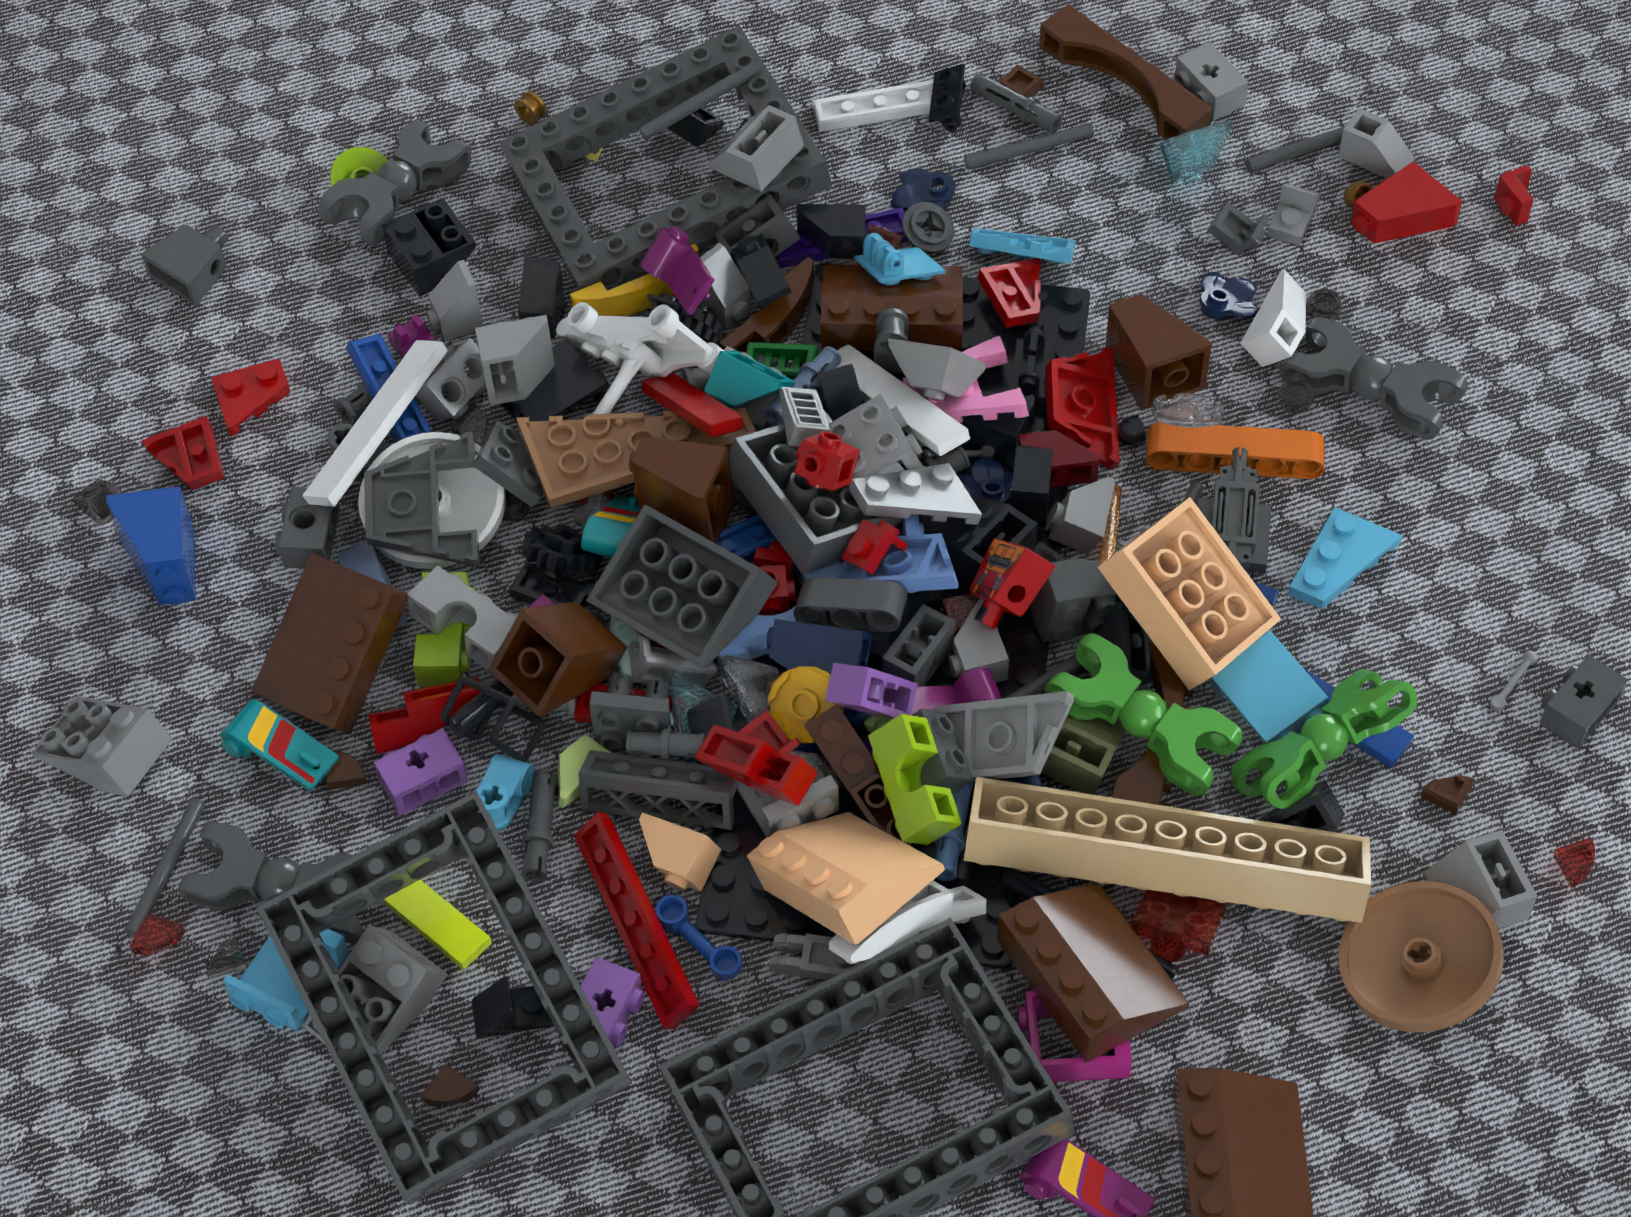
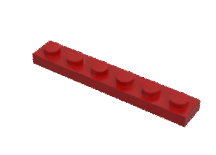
[574,812,700,1029]

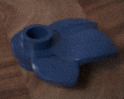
[891,168,956,228]
[1199,272,1259,320]
[957,458,1013,504]

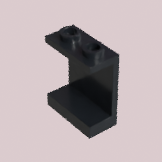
[500,340,609,422]

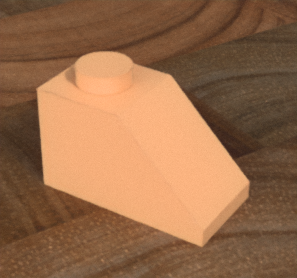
[639,812,722,891]

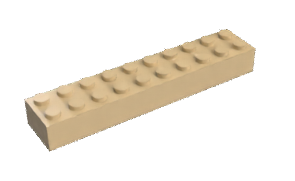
[963,777,1371,923]

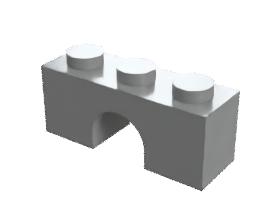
[407,565,517,672]

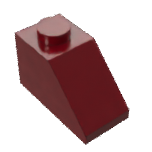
[1018,430,1099,488]

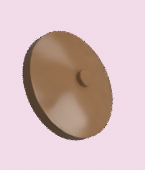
[1338,881,1504,1032]

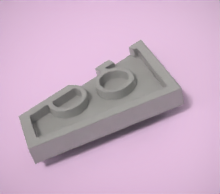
[849,463,982,525]

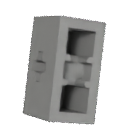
[1174,41,1249,121]

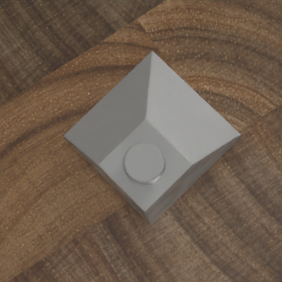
[888,339,986,402]

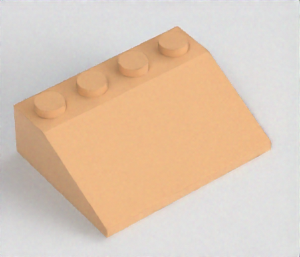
[1097,497,1281,691]
[747,812,945,945]

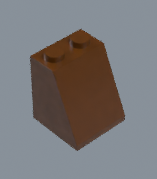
[1105,294,1212,411]
[629,436,736,544]
[488,601,628,717]

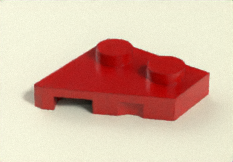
[977,258,1041,328]
[211,358,290,436]

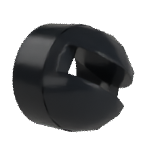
[1118,414,1146,446]

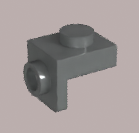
[1207,202,1269,255]

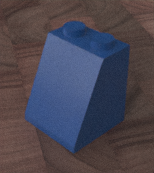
[106,486,196,605]

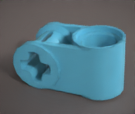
[476,754,535,831]

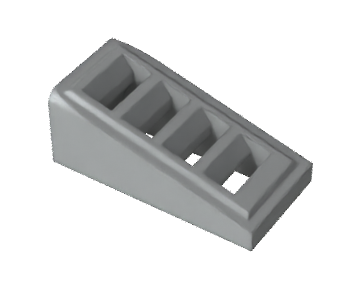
[780,387,830,447]

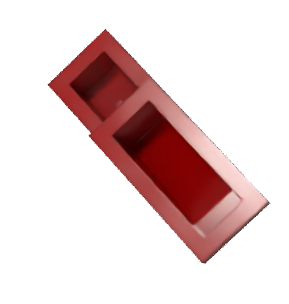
[368,676,480,754]
[694,725,818,806]

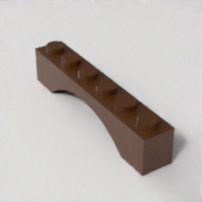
[1039,4,1213,152]
[1112,639,1194,806]

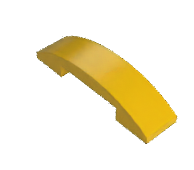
[570,244,699,316]

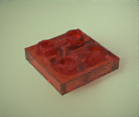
[1131,890,1228,962]

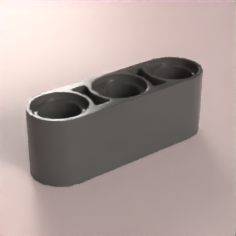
[793,577,908,632]

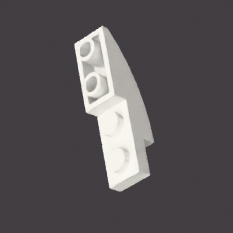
[829,881,986,965]

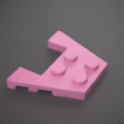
[903,336,1029,423]

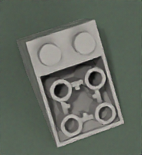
[31,696,173,797]
[302,925,448,1054]

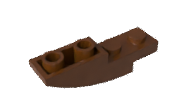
[719,257,814,353]
[804,704,912,845]

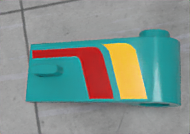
[581,494,641,558]
[220,699,340,792]

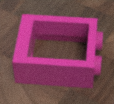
[1017,991,1132,1082]

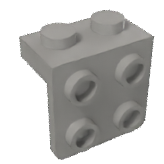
[828,394,923,486]
[737,750,839,838]

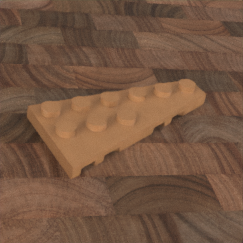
[516,408,756,509]

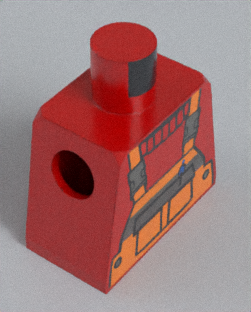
[970,538,1055,630]

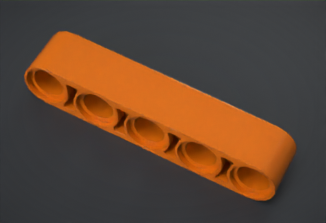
[1146,422,1324,479]

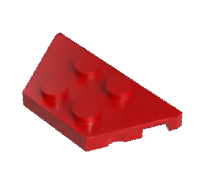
[1045,348,1120,470]

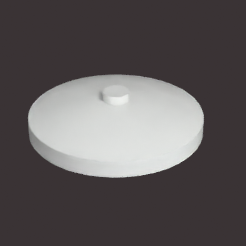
[358,432,506,569]

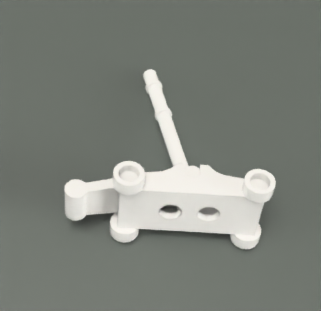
[556,302,724,414]

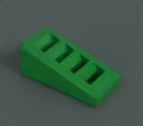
[746,342,820,380]

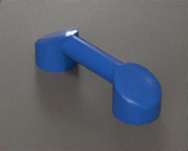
[656,894,743,981]

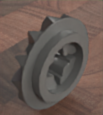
[901,202,954,254]

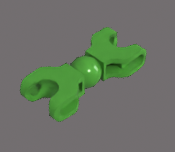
[1045,633,1243,796]
[1231,669,1417,809]

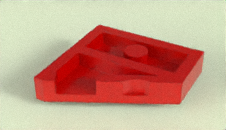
[142,416,225,491]

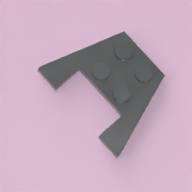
[364,432,480,566]

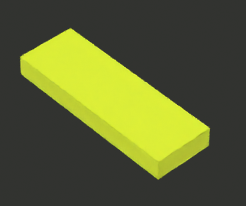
[381,880,492,970]

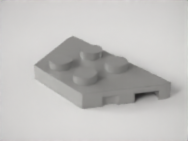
[934,691,1074,782]

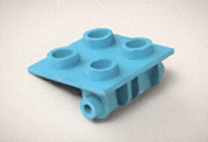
[854,233,945,285]

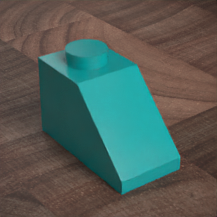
[704,351,795,409]

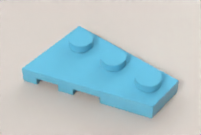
[970,228,1076,263]

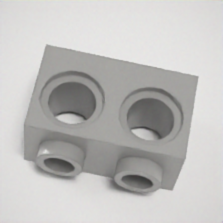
[415,338,487,421]

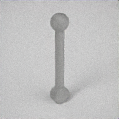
[1490,650,1538,711]

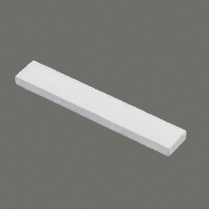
[302,340,448,507]
[835,344,970,456]

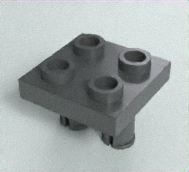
[589,676,671,750]

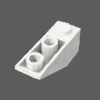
[1240,269,1306,367]

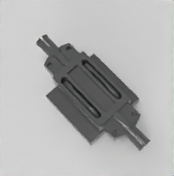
[1197,447,1272,573]

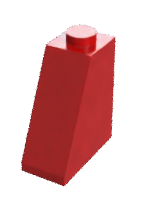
[1350,161,1462,244]

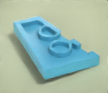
[1288,507,1403,609]

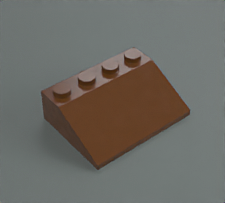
[820,265,963,352]
[251,553,408,734]
[997,883,1190,1063]
[1173,1068,1313,1217]

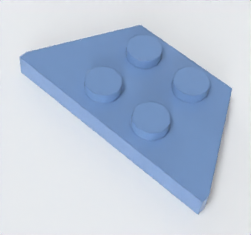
[825,533,959,593]

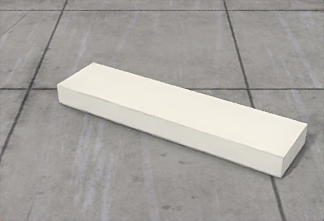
[812,80,934,132]

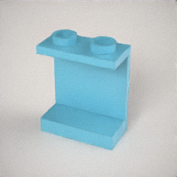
[1210,630,1328,744]
[223,929,349,1032]

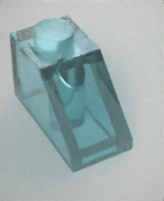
[1159,120,1233,185]

